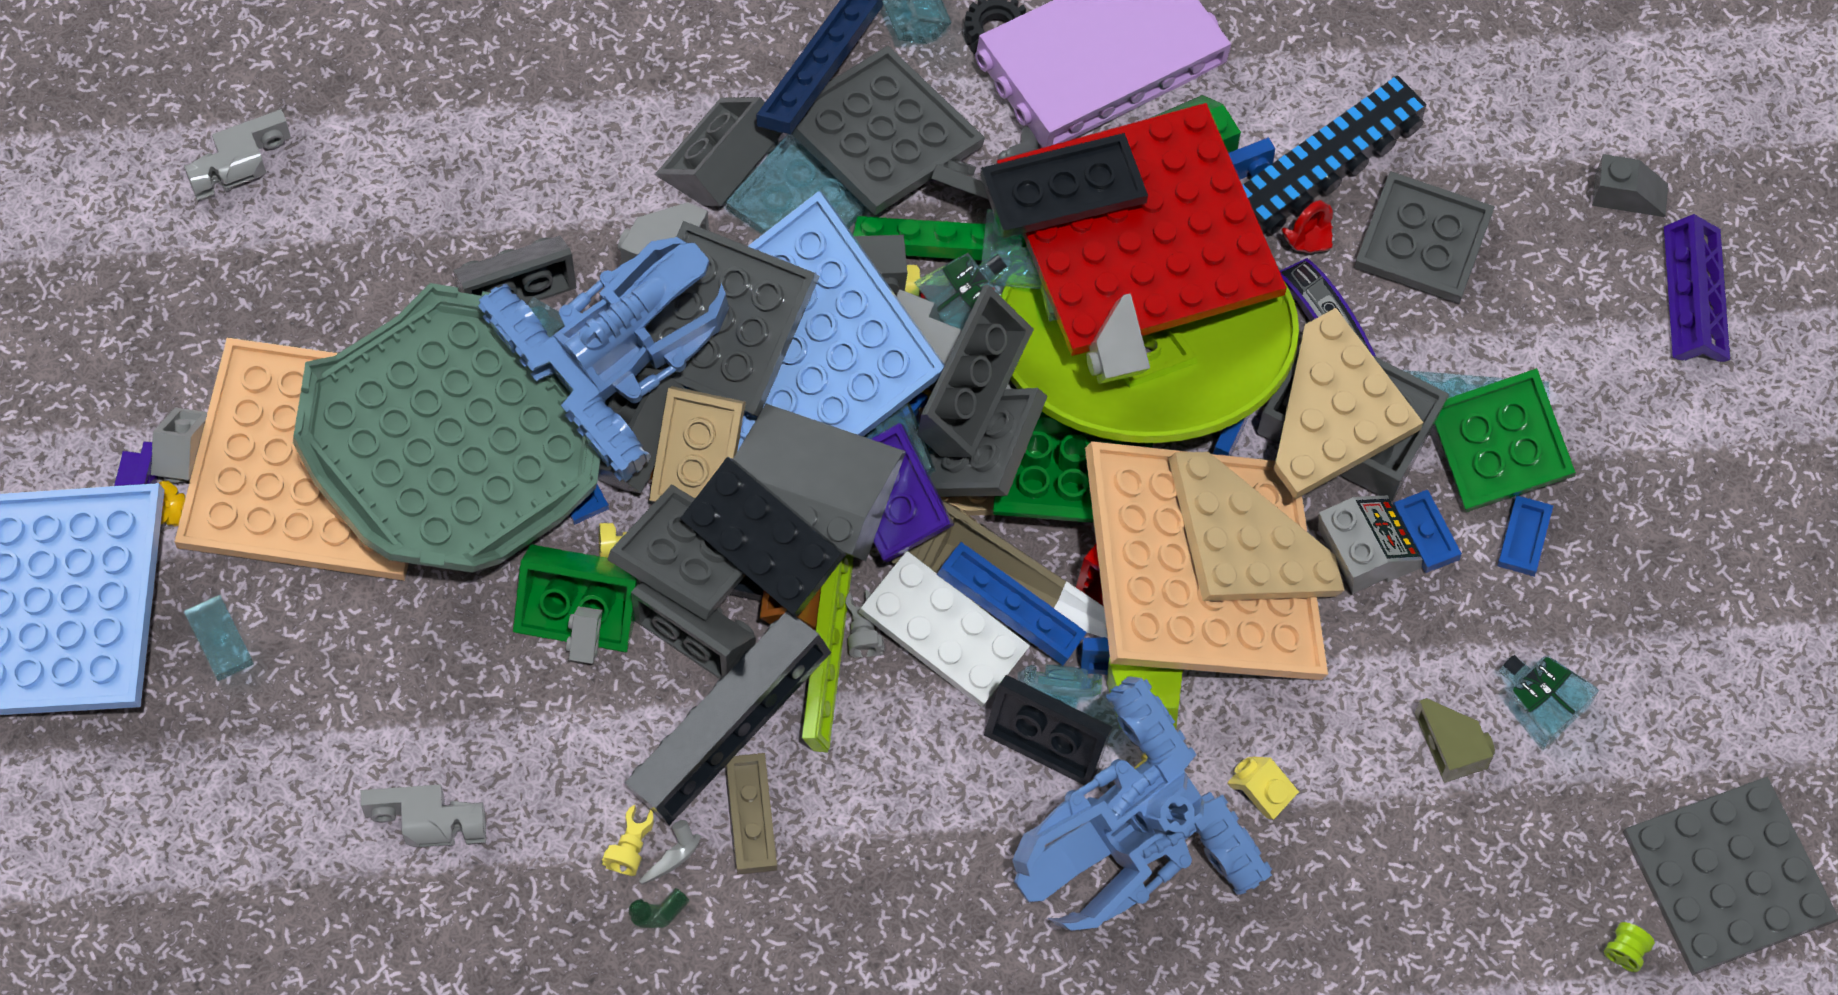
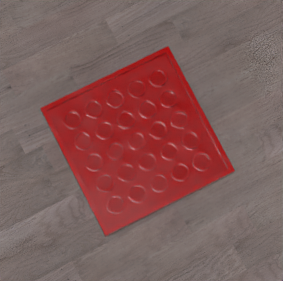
[996,103,1287,356]

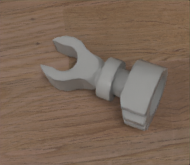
[846,589,885,658]

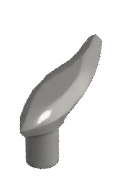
[639,820,701,885]

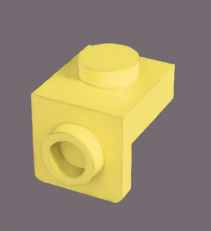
[1227,757,1299,820]

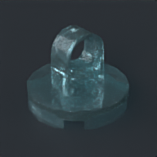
[1023,665,1103,710]

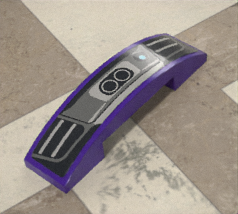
[1280,258,1376,357]

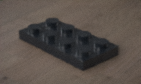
[980,133,1148,238]
[680,457,846,616]

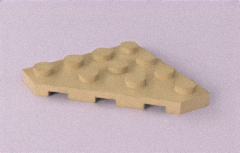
[1274,308,1423,499]
[1168,452,1344,601]

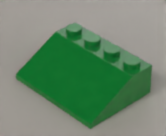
[993,411,1153,523]

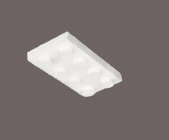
[858,551,1030,707]

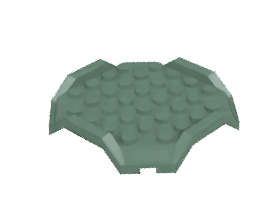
[293,283,600,572]

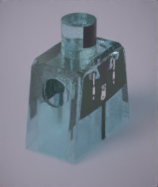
[914,252,1010,330]
[1499,654,1599,751]

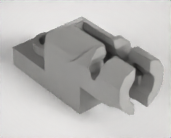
[184,109,291,202]
[360,784,486,847]

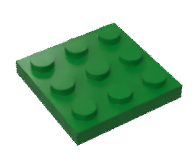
[1434,368,1576,513]

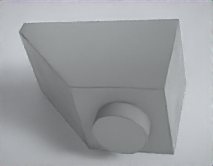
[1087,294,1150,384]
[151,408,208,483]

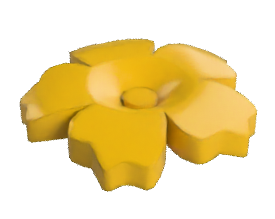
[159,481,186,527]

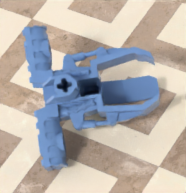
[478,237,729,482]
[1012,676,1272,931]

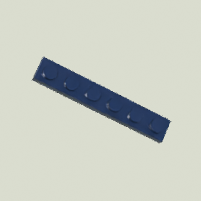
[756,0,884,135]

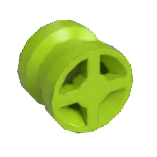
[1604,922,1655,972]

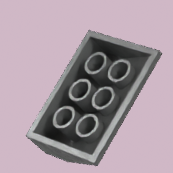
[1257,352,1449,502]
[733,404,906,561]

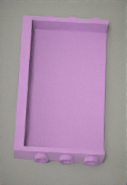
[975,0,1231,148]

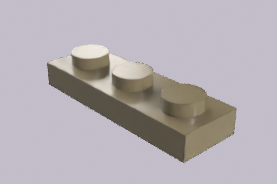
[726,753,777,875]

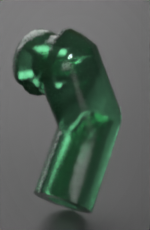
[628,888,690,928]

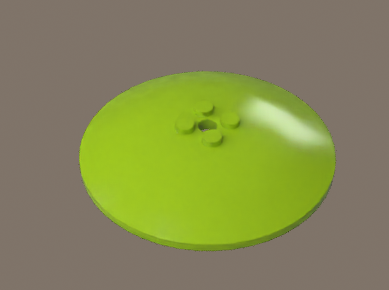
[1001,263,1299,443]

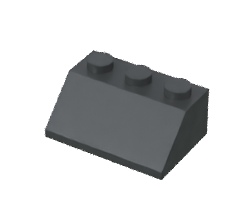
[655,97,782,206]
[453,235,577,304]
[598,368,686,493]
[631,582,756,679]

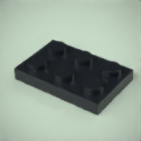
[984,675,1113,785]

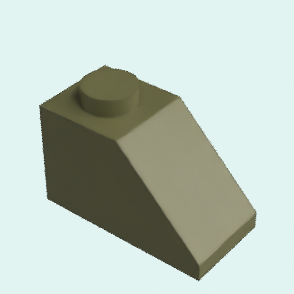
[1414,698,1495,783]

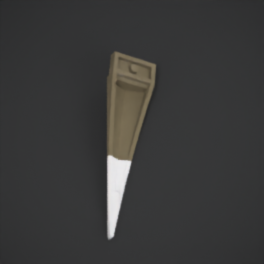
[891,499,1108,638]

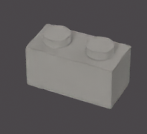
[566,606,602,664]

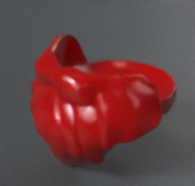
[1281,200,1333,253]

